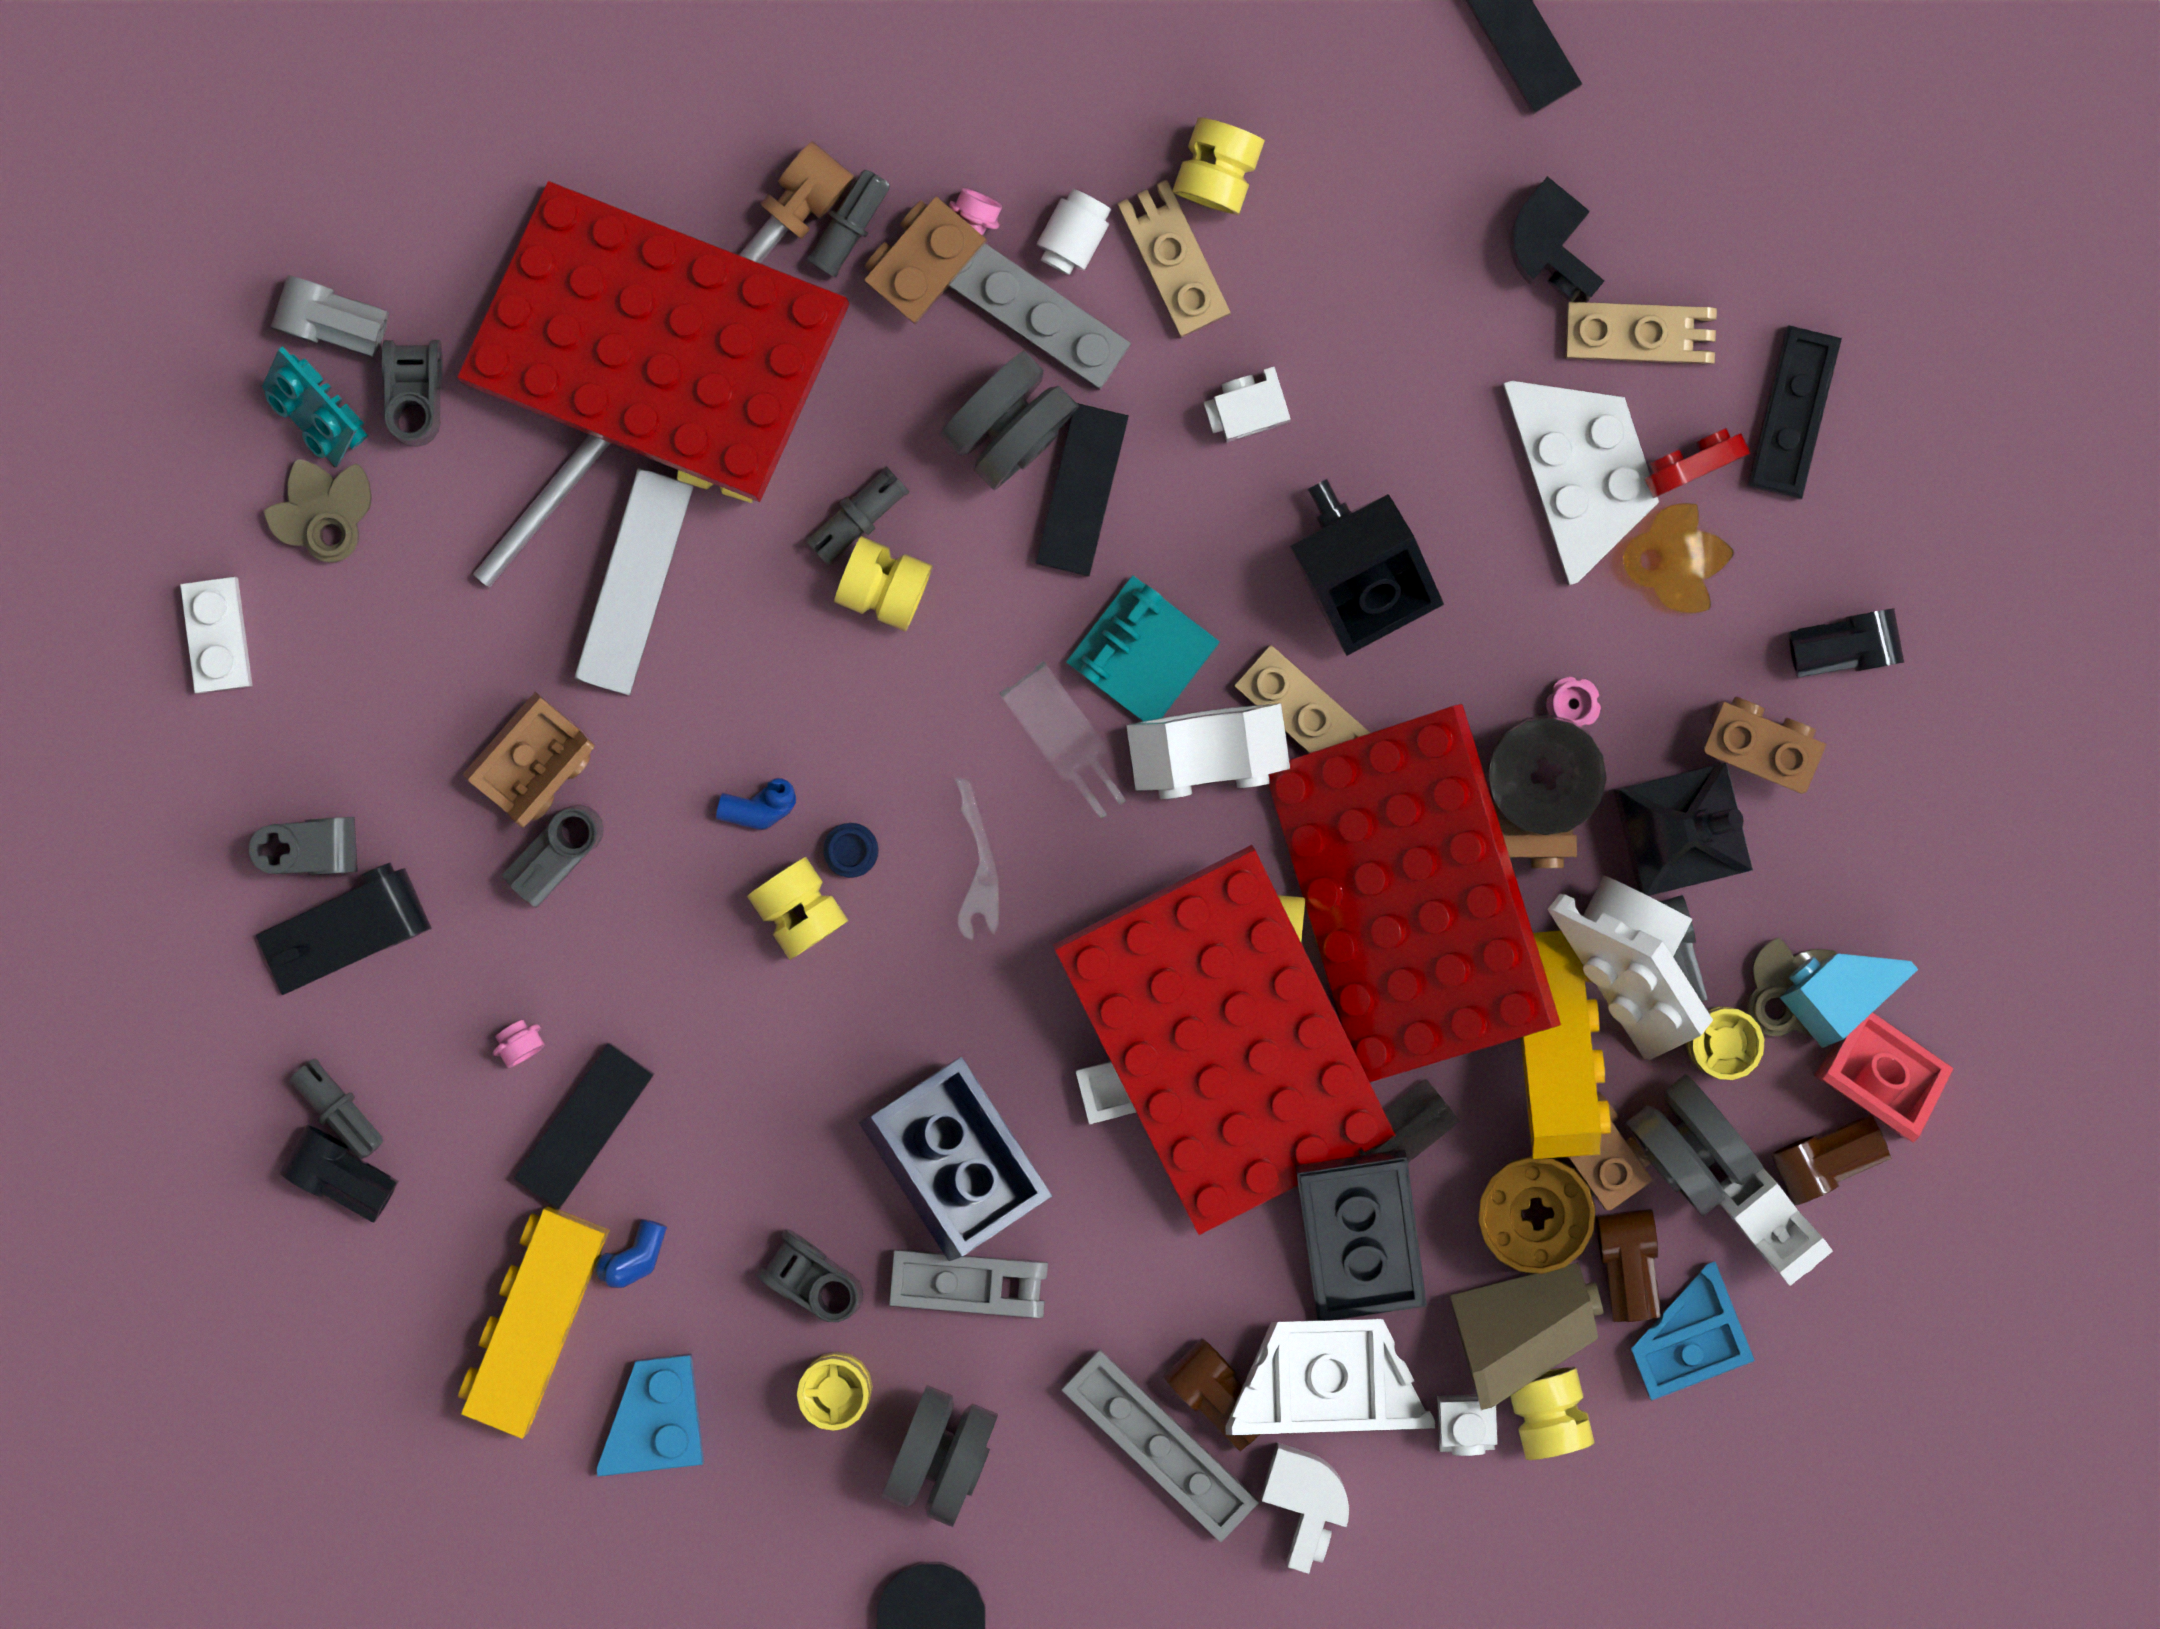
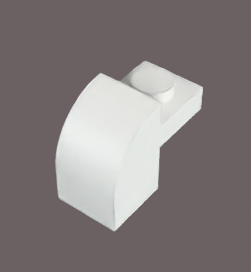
[1583,876,1692,956]
[1720,1168,1833,1286]
[1261,1442,1349,1574]

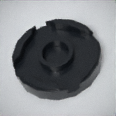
[877,1562,986,1629]

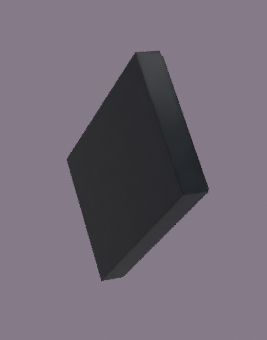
[1295,1149,1427,1321]

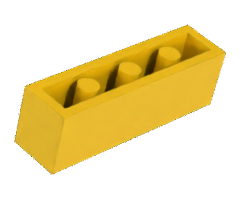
[1520,931,1611,1159]
[458,1205,610,1439]

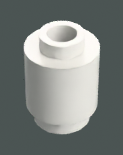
[1036,189,1111,275]

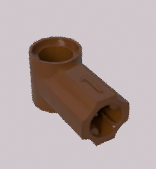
[1771,1115,1892,1205]
[1596,1209,1660,1322]
[1163,1338,1260,1451]

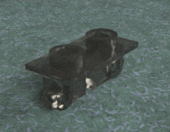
[1357,1079,1460,1163]

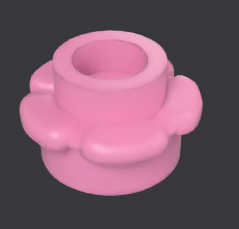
[949,188,1002,235]
[1546,677,1601,731]
[493,1020,545,1068]

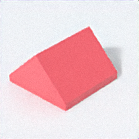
[1813,1012,1954,1142]

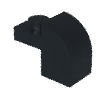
[1510,176,1605,303]

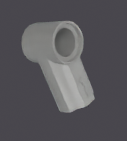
[271,275,389,357]

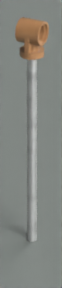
[473,141,855,588]

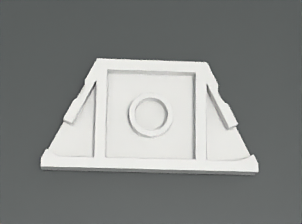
[1503,381,1659,586]
[1547,894,1713,1060]
[1226,1319,1435,1435]

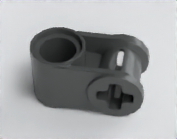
[382,340,443,447]
[249,817,358,875]
[755,1229,863,1322]

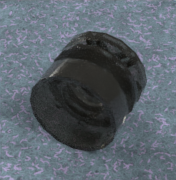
[1488,714,1607,835]

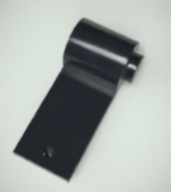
[256,862,432,995]

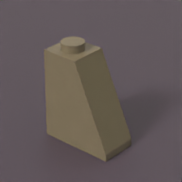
[1450,1262,1604,1410]

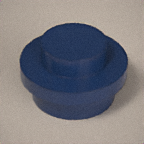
[823,823,879,878]

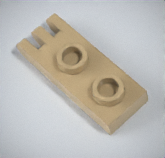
[1117,180,1231,338]
[1565,302,1717,364]
[1234,645,1370,753]

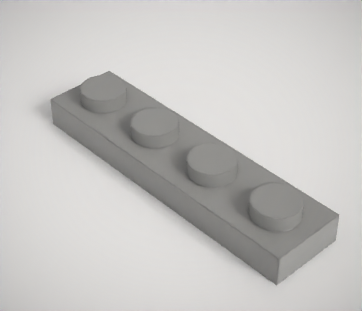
[949,244,1131,390]
[1061,1348,1259,1542]

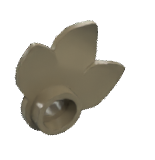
[264,459,372,563]
[1747,938,1837,1037]

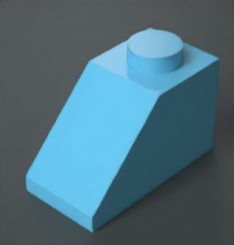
[1780,954,1918,1048]

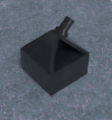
[1290,479,1444,656]
[1613,763,1753,896]

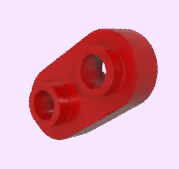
[1644,428,1750,499]

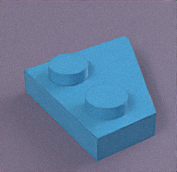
[1631,1261,1755,1401]
[597,1353,704,1477]

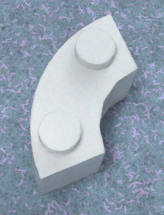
[1126,703,1290,799]

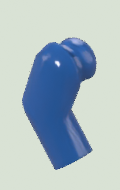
[716,778,796,830]
[595,1219,667,1288]

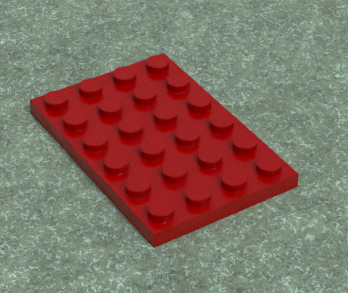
[457,181,850,502]
[1268,704,1561,1082]
[1053,845,1396,1235]

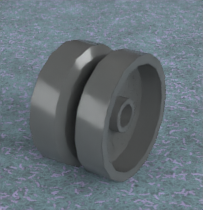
[939,350,1079,491]
[1625,1074,1764,1217]
[881,1385,998,1527]

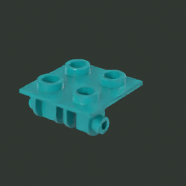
[262,346,368,468]
[1066,575,1220,722]

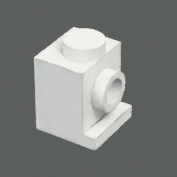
[1203,367,1291,442]
[1437,1394,1497,1456]

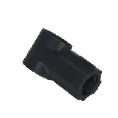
[1788,608,1904,678]
[280,1125,399,1223]

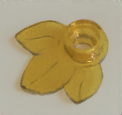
[1623,503,1734,613]

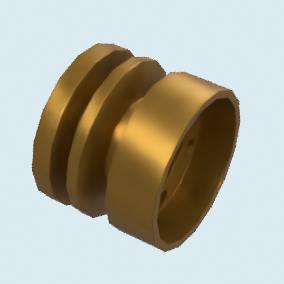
[1478,1155,1595,1274]

